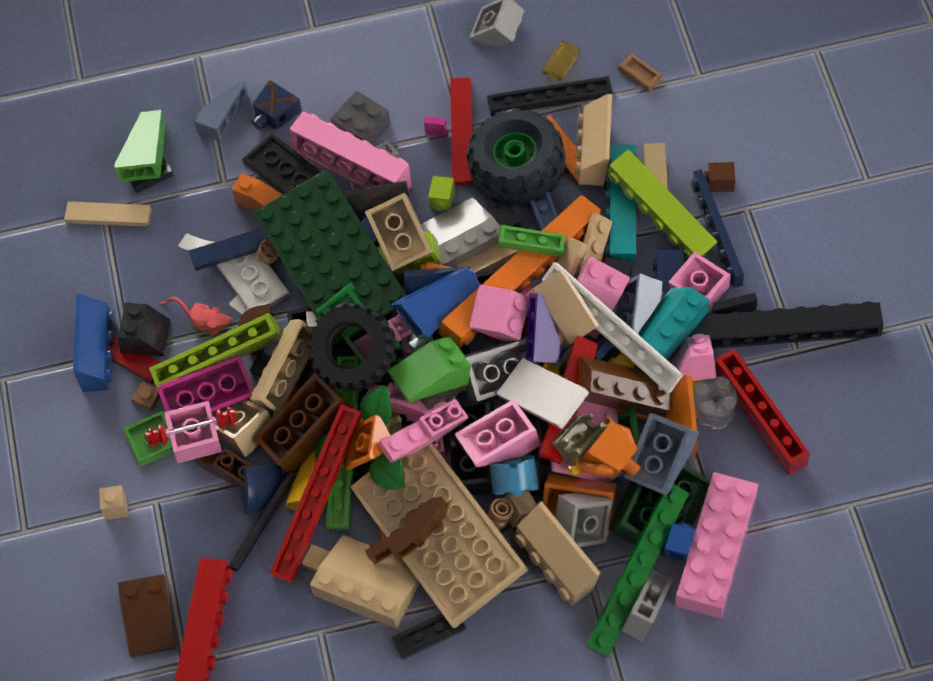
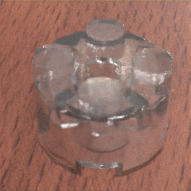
[693,377,738,429]

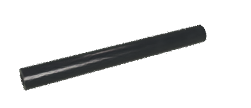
[229,472,295,572]

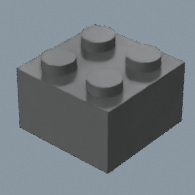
[330,90,391,145]

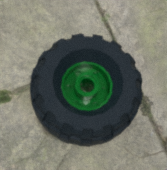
[467,109,566,206]

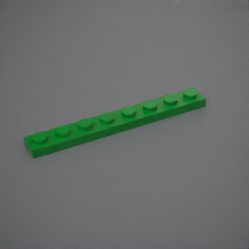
[585,484,689,658]

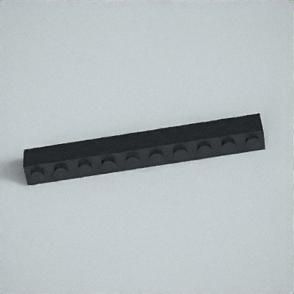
[677,301,884,349]

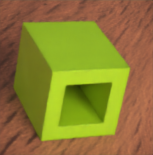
[428,176,455,211]

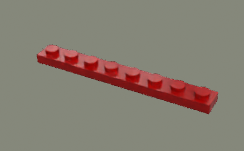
[269,404,363,583]

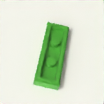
[498,225,565,257]

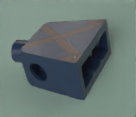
[252,80,302,130]

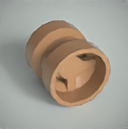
[257,239,279,265]
[487,498,514,529]

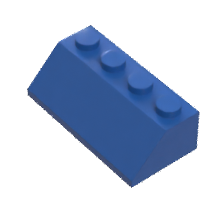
[73,294,114,392]

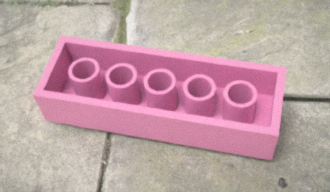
[289,111,412,192]
[676,472,759,619]

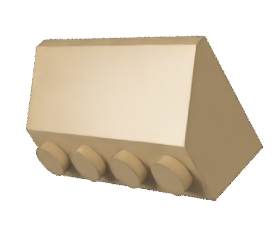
[575,94,612,186]
[250,319,312,414]
[514,502,600,606]

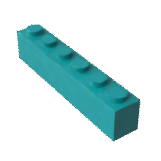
[606,145,636,265]

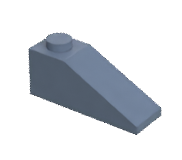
[194,81,248,141]

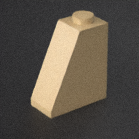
[642,143,668,190]

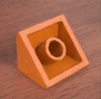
[345,415,391,470]

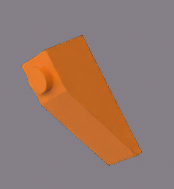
[232,173,282,211]

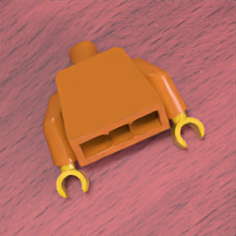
[567,417,641,478]

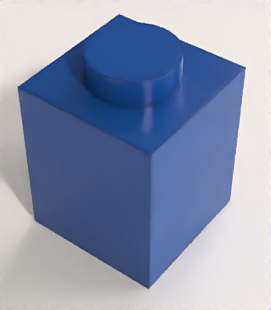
[665,523,695,562]

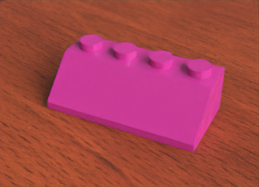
[157,355,254,413]

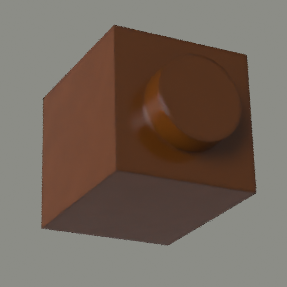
[704,162,735,192]

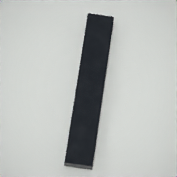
[487,76,613,116]

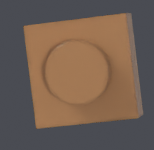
[131,382,160,411]

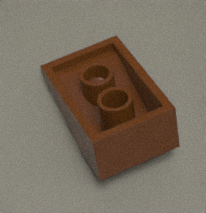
[118,574,177,657]

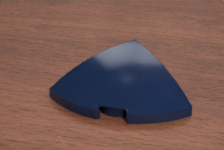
[242,464,282,514]

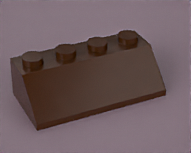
[578,356,670,417]

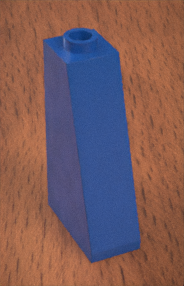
[392,268,481,339]

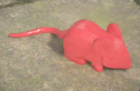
[160,297,233,336]

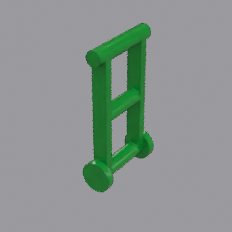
[316,282,402,366]

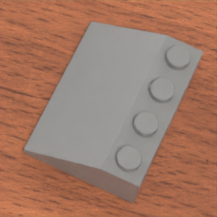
[421,197,500,268]

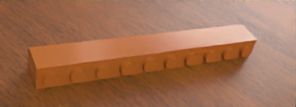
[438,195,601,348]

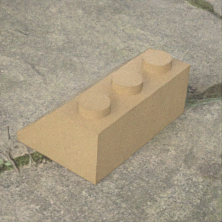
[525,269,599,350]

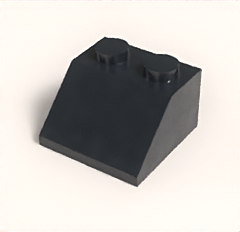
[118,302,171,356]

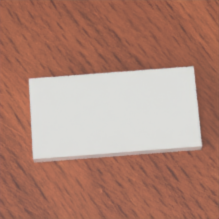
[216,232,290,309]
[496,358,589,429]

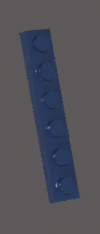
[690,169,744,287]

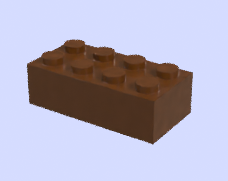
[254,372,353,474]

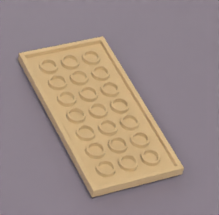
[350,443,528,629]

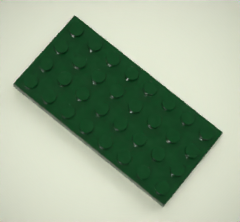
[253,169,406,348]

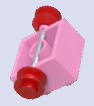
[145,401,237,463]

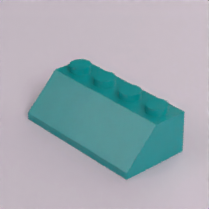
[619,287,710,360]

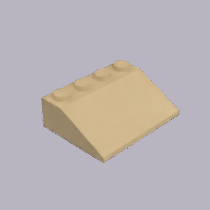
[310,535,420,630]

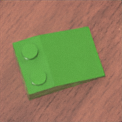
[388,336,471,403]

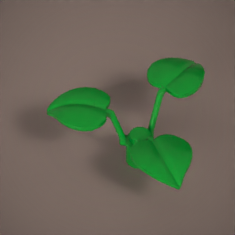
[315,386,405,489]

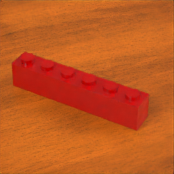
[715,349,810,476]
[175,558,233,681]

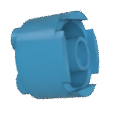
[490,454,539,496]

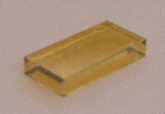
[543,40,580,81]

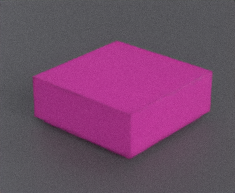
[424,116,447,137]

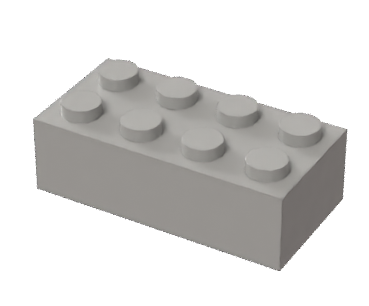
[464,335,555,401]

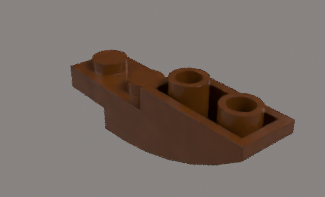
[194,448,255,489]
[365,496,449,564]

